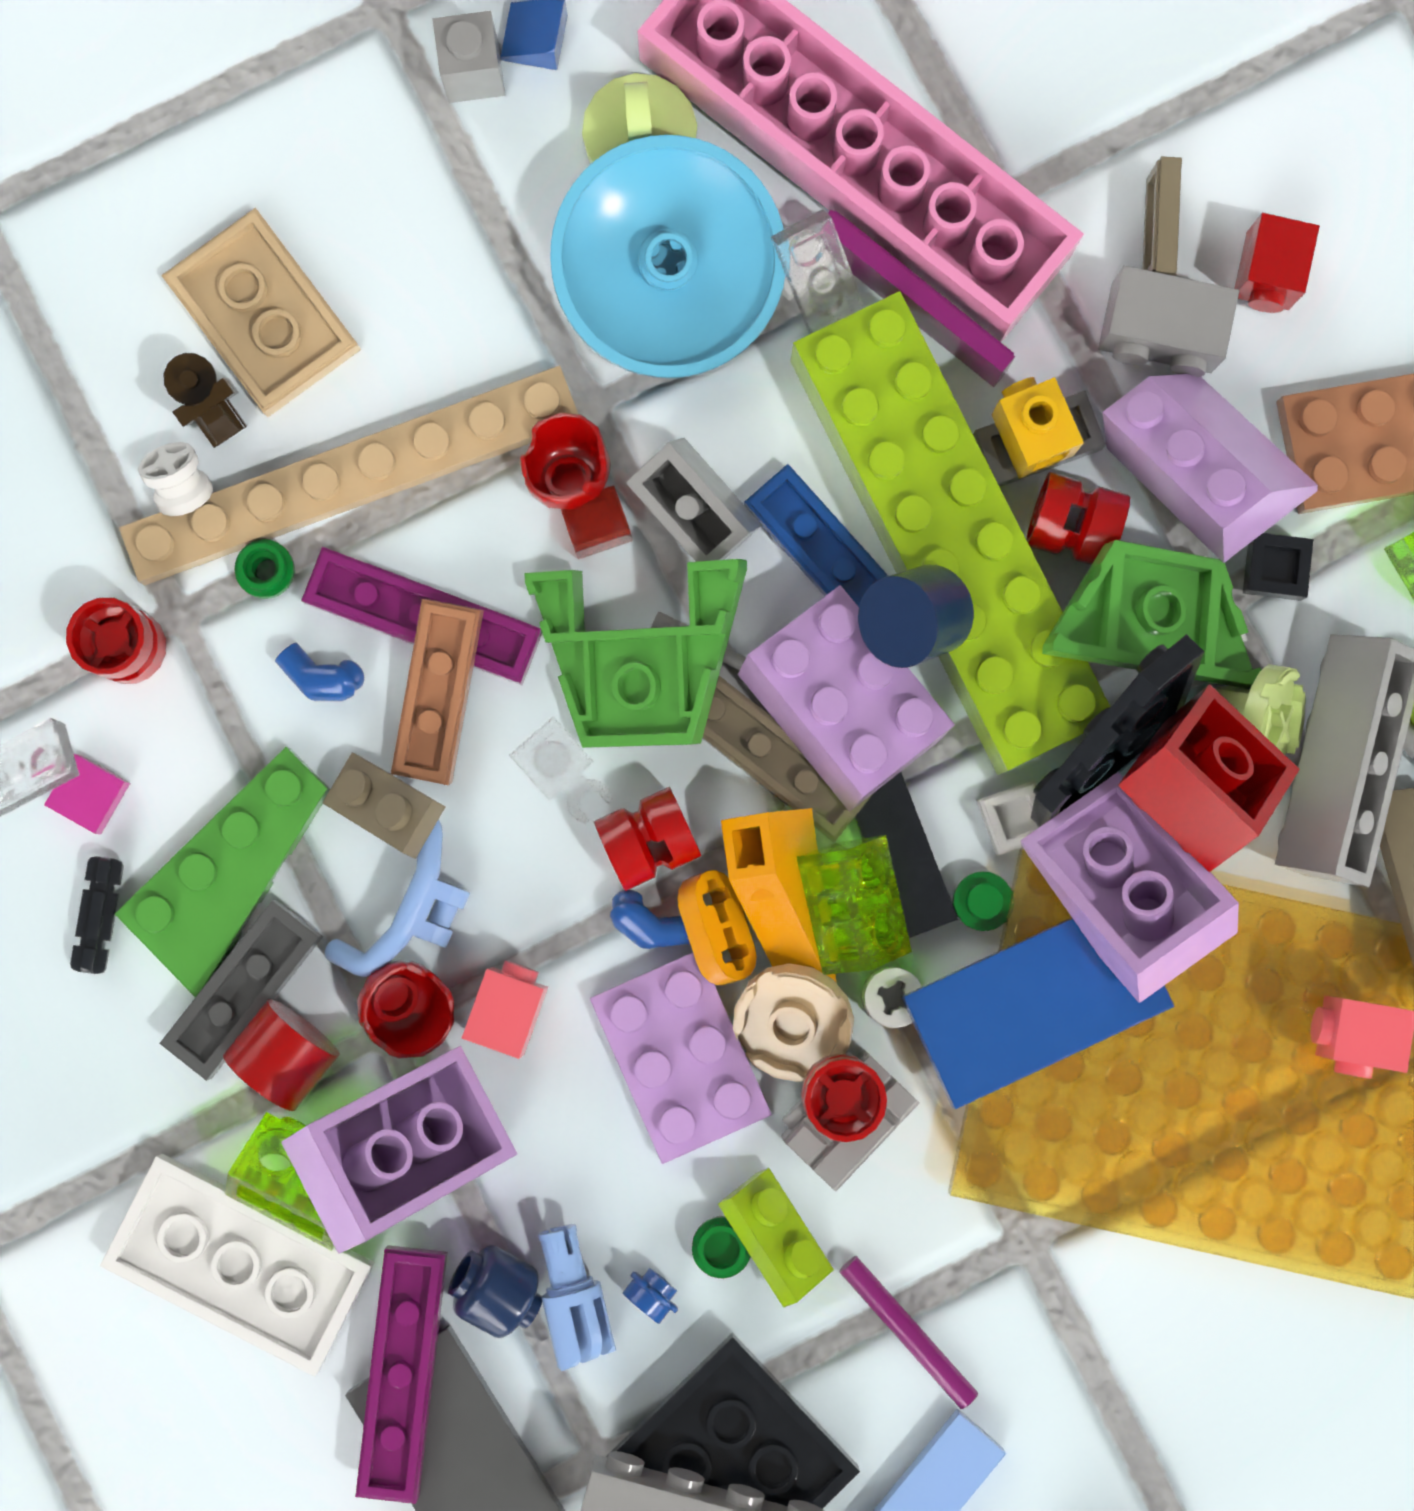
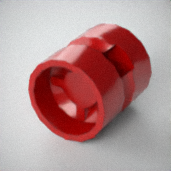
[1026,471,1131,565]
[66,598,166,684]
[593,786,702,891]
[801,1053,887,1142]

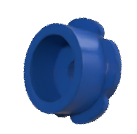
[622,1268,678,1324]

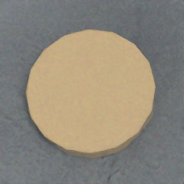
[733,963,854,1082]

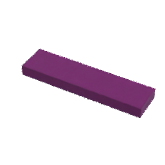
[816,209,1015,387]
[301,547,542,685]
[355,1245,448,1504]

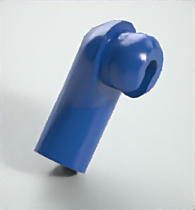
[610,889,690,949]

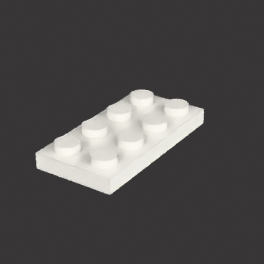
[100,1154,375,1377]

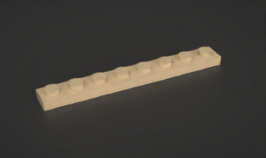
[119,365,578,585]

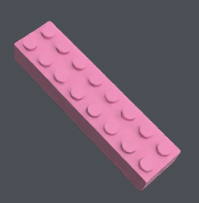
[637,0,1084,342]

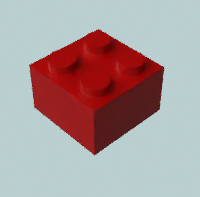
[1118,684,1300,872]

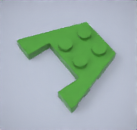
[524,559,747,748]

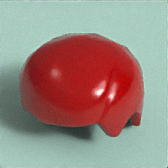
[520,412,611,510]
[357,960,454,1059]

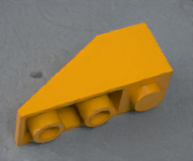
[721,808,837,983]

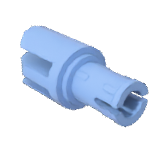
[538,1224,616,1371]

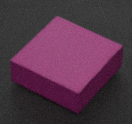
[44,753,131,835]

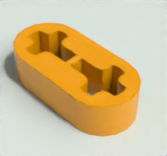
[677,870,757,985]

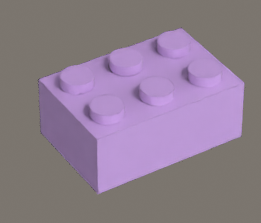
[738,585,955,812]
[281,1046,517,1254]

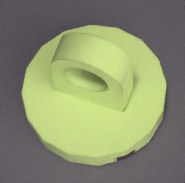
[582,73,697,164]
[1214,664,1306,755]

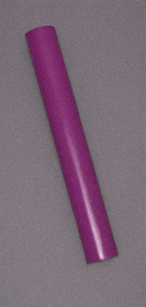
[839,1256,978,1409]

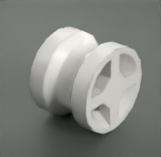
[138,442,213,516]
[861,966,922,1028]

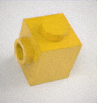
[991,377,1084,479]

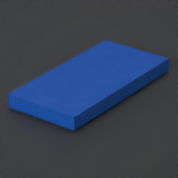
[901,917,1175,1109]

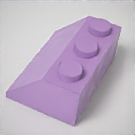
[1103,374,1318,563]

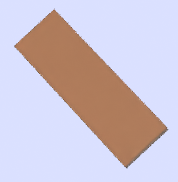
[391,599,484,785]

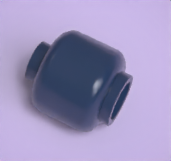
[448,1245,542,1338]

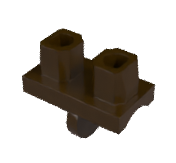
[163,353,247,448]

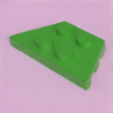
[1042,540,1261,689]

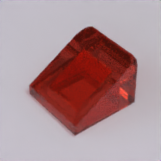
[561,485,633,560]

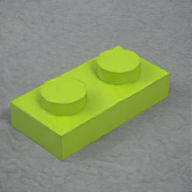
[718,1168,834,1308]

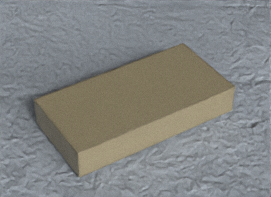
[1142,156,1182,276]

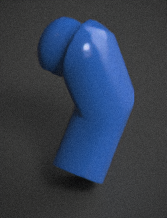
[275,642,365,701]

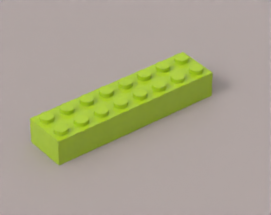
[790,291,1111,775]

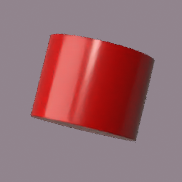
[223,999,340,1111]

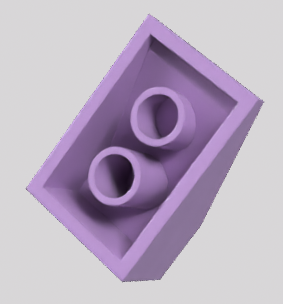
[1021,772,1239,1003]

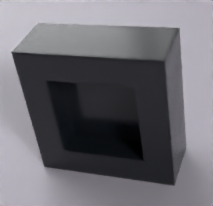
[1242,533,1314,601]

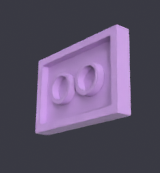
[590,952,772,1164]

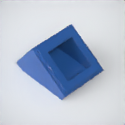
[500,0,568,70]

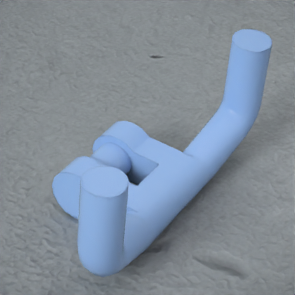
[325,820,470,977]

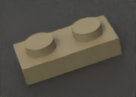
[322,752,446,859]

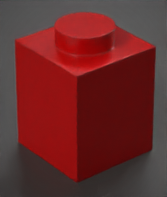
[1234,212,1320,313]

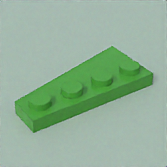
[115,747,330,997]

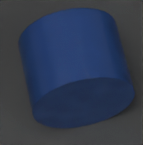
[858,564,974,668]

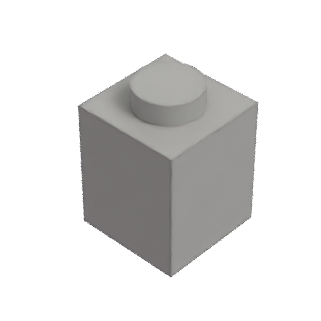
[432,11,506,103]

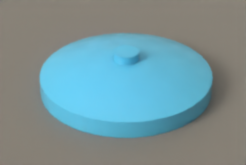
[550,135,787,379]

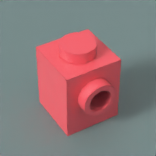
[461,960,548,1059]
[1311,996,1414,1079]

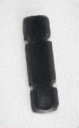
[70,856,124,974]

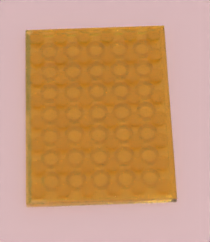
[948,846,1414,1299]

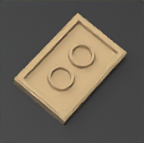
[161,207,361,418]

